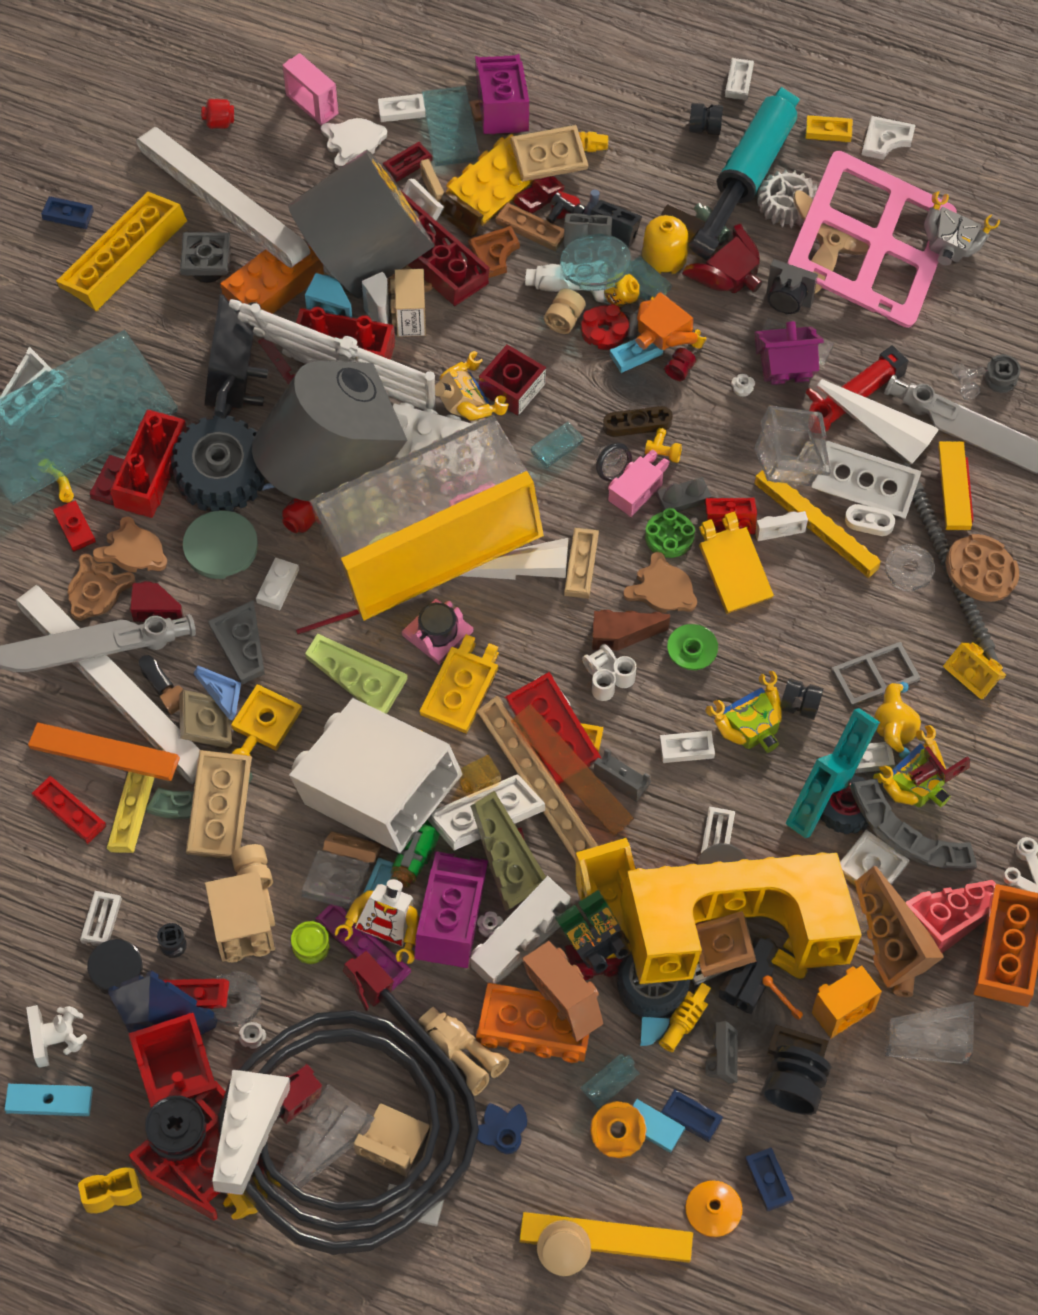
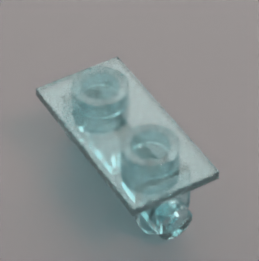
[580,1053,640,1109]

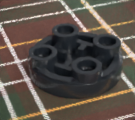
[87,939,143,994]

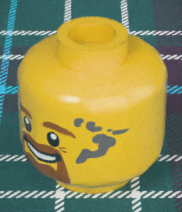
[604,273,640,307]

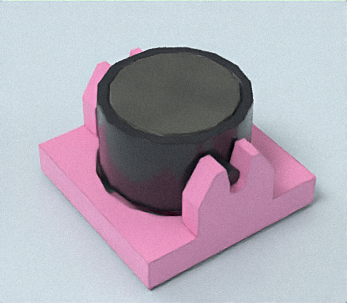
[402,599,473,665]

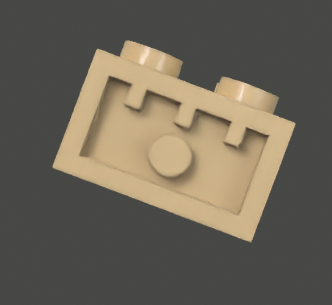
[354,1104,429,1177]

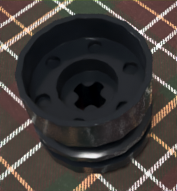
[761,1045,831,1115]

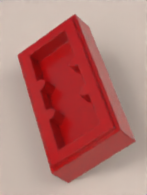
[53,500,96,552]

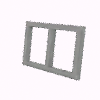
[831,642,920,707]

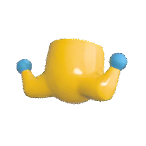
[874,682,921,759]

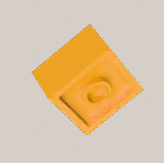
[812,966,882,1038]

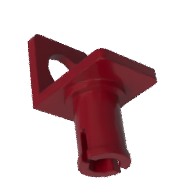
[908,746,970,787]

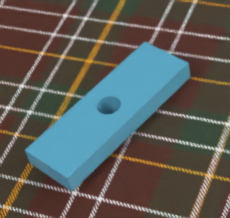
[5,1083,93,1116]

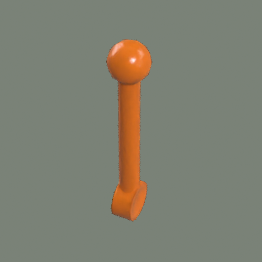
[762,975,803,1020]

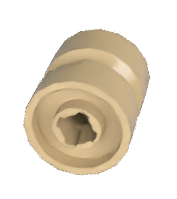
[544,288,586,334]
[231,844,273,890]

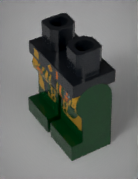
[555,890,630,974]

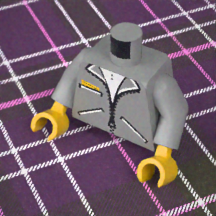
[924,191,1000,266]

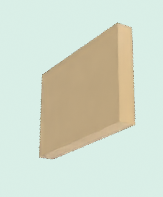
[510,125,588,181]

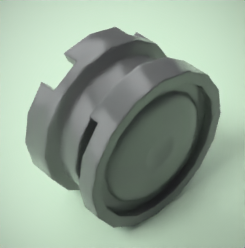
[984,354,1021,393]

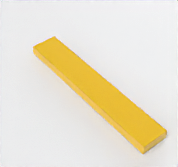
[520,1212,693,1263]

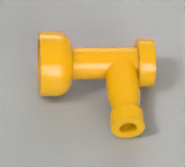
[645,428,682,463]

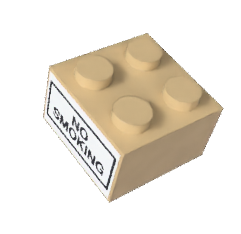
[390,269,426,337]

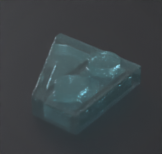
[606,256,672,300]

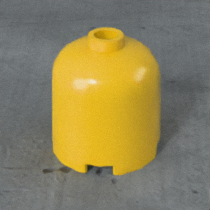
[641,215,688,275]

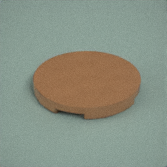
[945,534,1019,602]

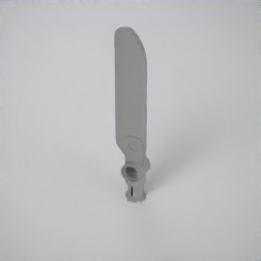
[884,375,1038,475]
[0,614,196,672]

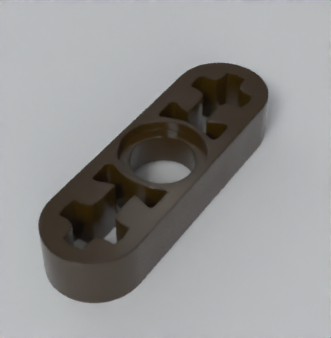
[603,406,673,437]

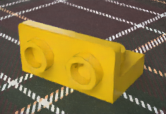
[943,642,1006,699]

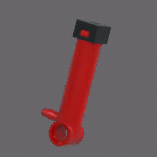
[806,345,909,434]

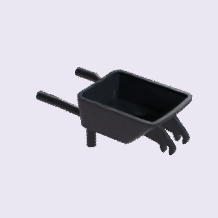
[204,294,268,419]

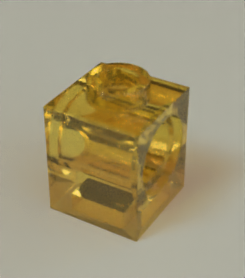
[459,755,501,794]

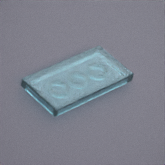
[422,86,480,166]

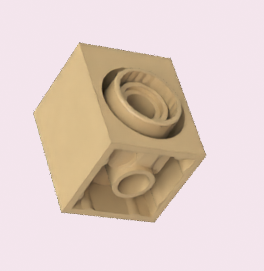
[205,871,275,962]

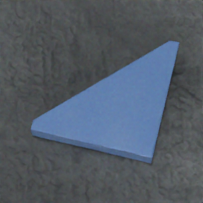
[194,666,241,720]

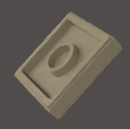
[179,690,232,748]

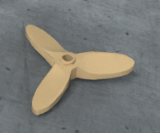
[793,190,869,294]

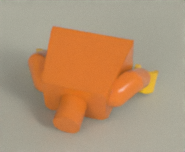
[635,292,707,350]

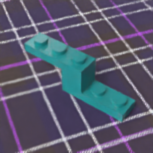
[785,708,880,838]

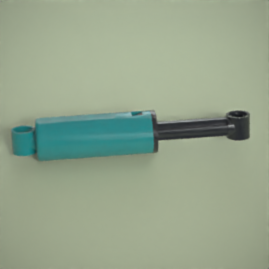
[687,86,800,261]

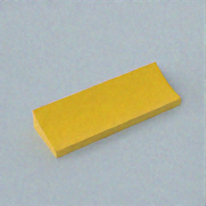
[56,192,187,311]

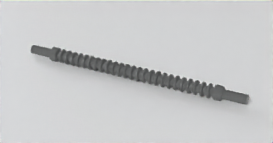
[903,463,1003,671]

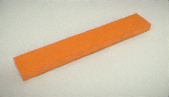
[28,722,180,781]

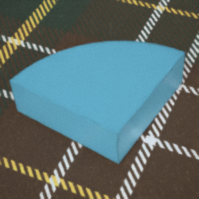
[640,1017,669,1046]

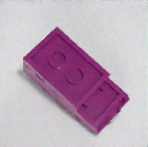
[475,54,529,134]
[414,851,488,968]

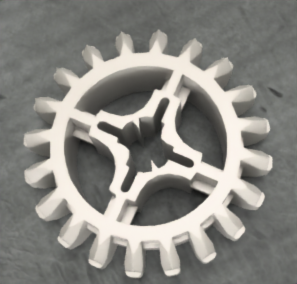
[757,170,817,228]

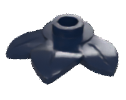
[477,1103,527,1154]

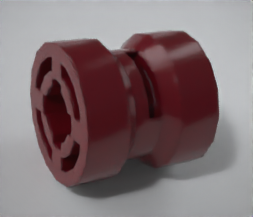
[664,347,696,381]

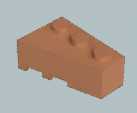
[522,941,604,1042]

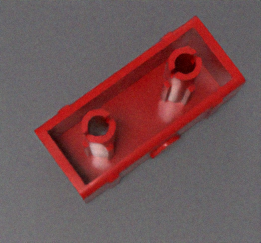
[293,307,395,360]
[110,410,187,518]

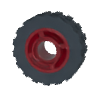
[820,774,868,834]

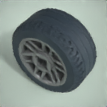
[617,951,690,1018]

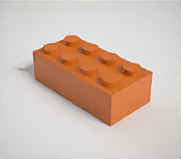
[221,243,324,314]
[973,884,1038,1007]

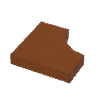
[468,226,520,278]

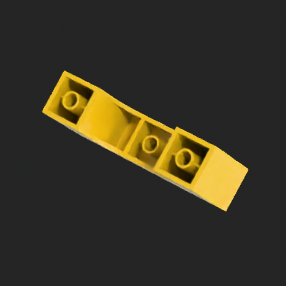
[620,852,862,984]

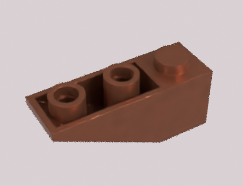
[592,610,670,651]

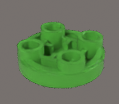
[645,508,695,558]

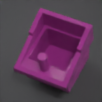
[754,321,824,385]

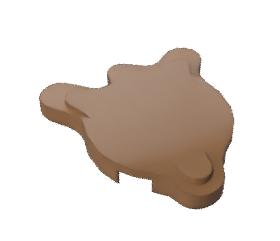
[93,517,167,573]
[623,552,697,613]
[67,554,136,621]

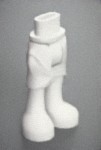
[525,262,608,302]

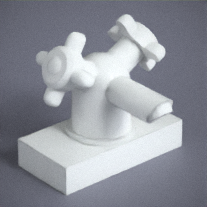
[26,1005,87,1068]

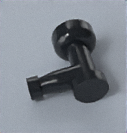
[546,192,586,224]

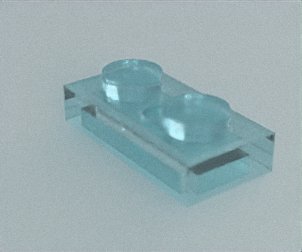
[531,422,584,469]

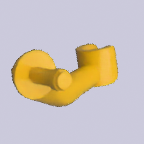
[36,459,74,503]

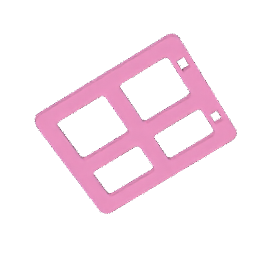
[787,151,957,328]

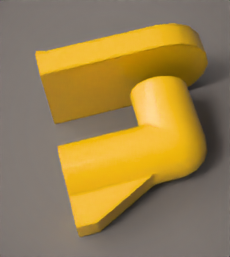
[772,938,807,979]

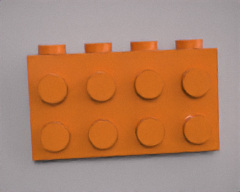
[476,983,590,1063]

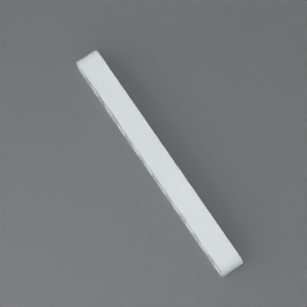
[136,127,310,268]
[16,585,200,784]

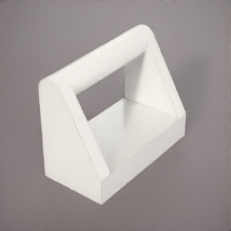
[362,272,389,324]

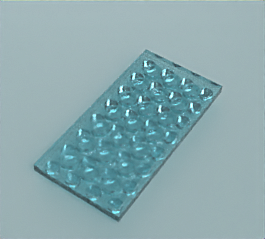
[0,330,178,506]

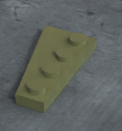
[470,791,546,911]

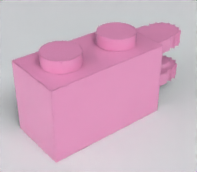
[608,450,670,517]

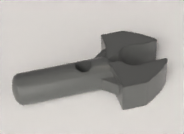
[622,300,642,341]

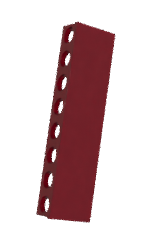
[401,191,490,307]

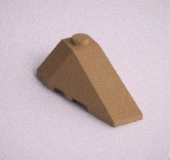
[855,866,944,988]

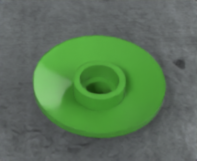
[667,624,718,670]

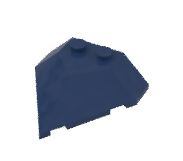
[108,970,217,1035]

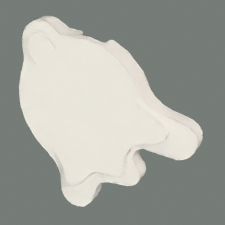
[321,118,387,169]

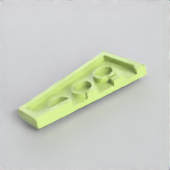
[305,634,408,714]

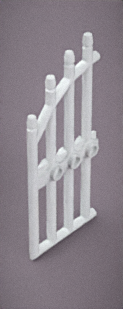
[229,299,435,411]

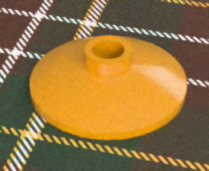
[685,1181,742,1237]

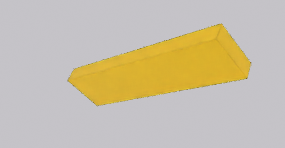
[938,442,972,530]

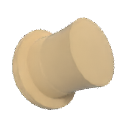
[537,1220,591,1276]

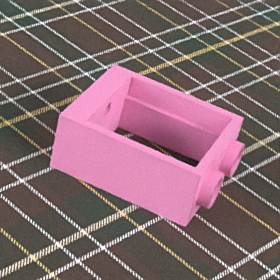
[283,53,338,126]

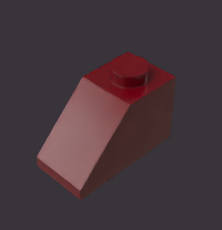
[130,581,184,622]

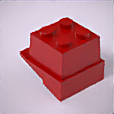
[129,1013,217,1107]

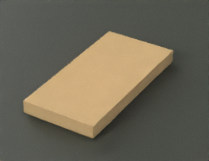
[186,750,252,859]

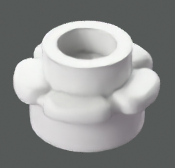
[731,374,755,397]
[477,912,504,938]
[239,1022,266,1049]

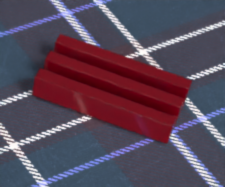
[382,142,433,182]

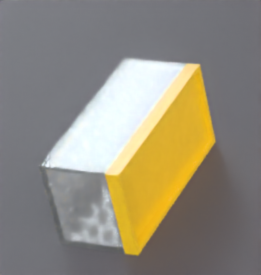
[310,415,544,621]

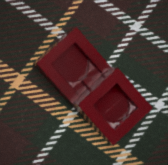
[513,176,565,214]

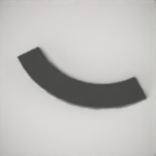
[850,779,977,871]

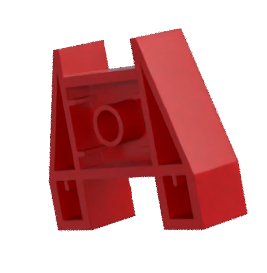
[129,1081,264,1221]

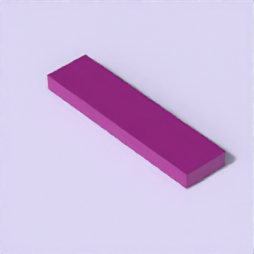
[315,901,411,991]

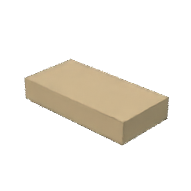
[420,159,444,203]

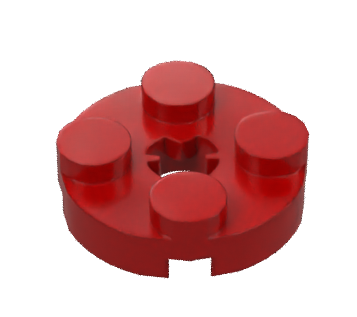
[581,304,629,350]

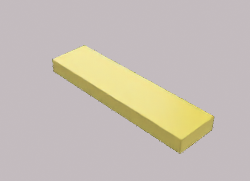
[107,772,154,853]

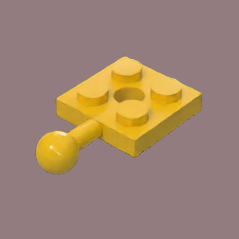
[231,684,302,756]

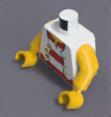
[335,880,420,964]

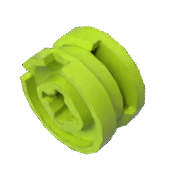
[291,921,330,964]

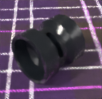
[157,923,187,958]

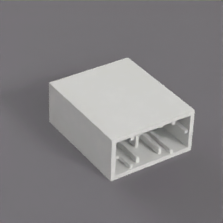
[289,698,463,853]

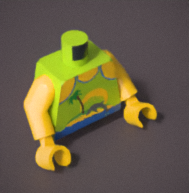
[705,671,782,753]
[873,725,951,808]

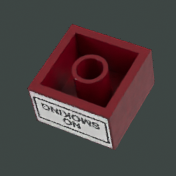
[479,344,546,416]

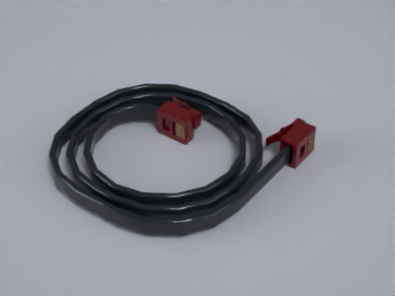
[217,951,479,1255]

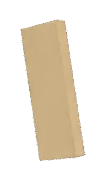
[564,528,599,599]

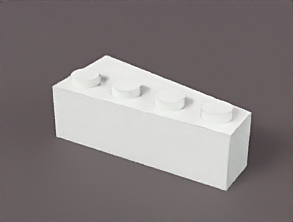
[471,876,571,984]
[212,1070,290,1195]

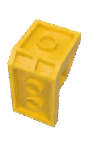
[576,838,635,959]

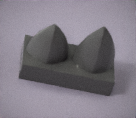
[657,477,712,512]

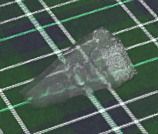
[274,1084,375,1198]

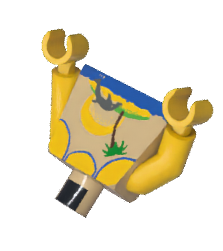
[435,351,509,421]

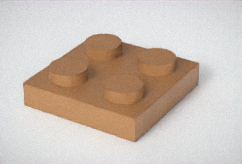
[696,911,756,977]

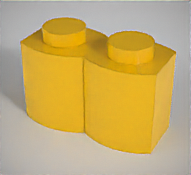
[78,1168,142,1213]

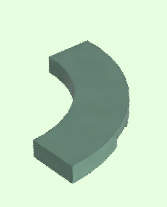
[146,773,253,819]

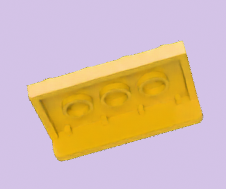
[446,133,535,226]

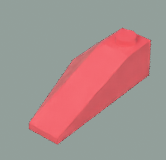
[905,880,996,953]

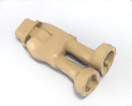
[418,1007,509,1096]

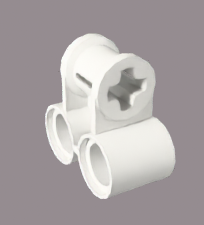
[582,644,636,701]

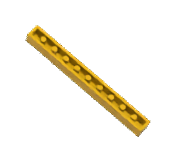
[754,467,881,578]

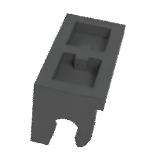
[593,749,651,802]

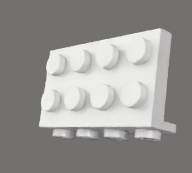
[393,402,488,480]

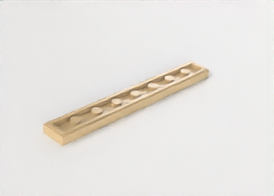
[477,696,598,862]

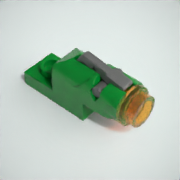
[390,819,440,888]

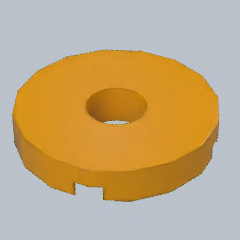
[590,1101,647,1159]

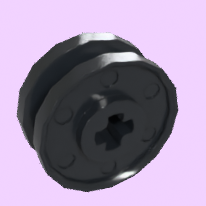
[145,1096,206,1161]

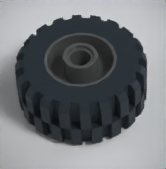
[171,415,266,512]

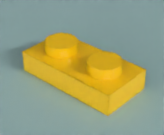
[805,115,853,142]

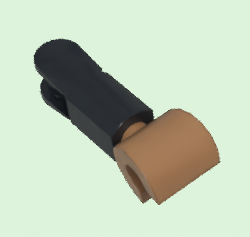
[139,655,184,715]

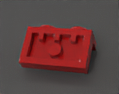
[705,498,757,535]

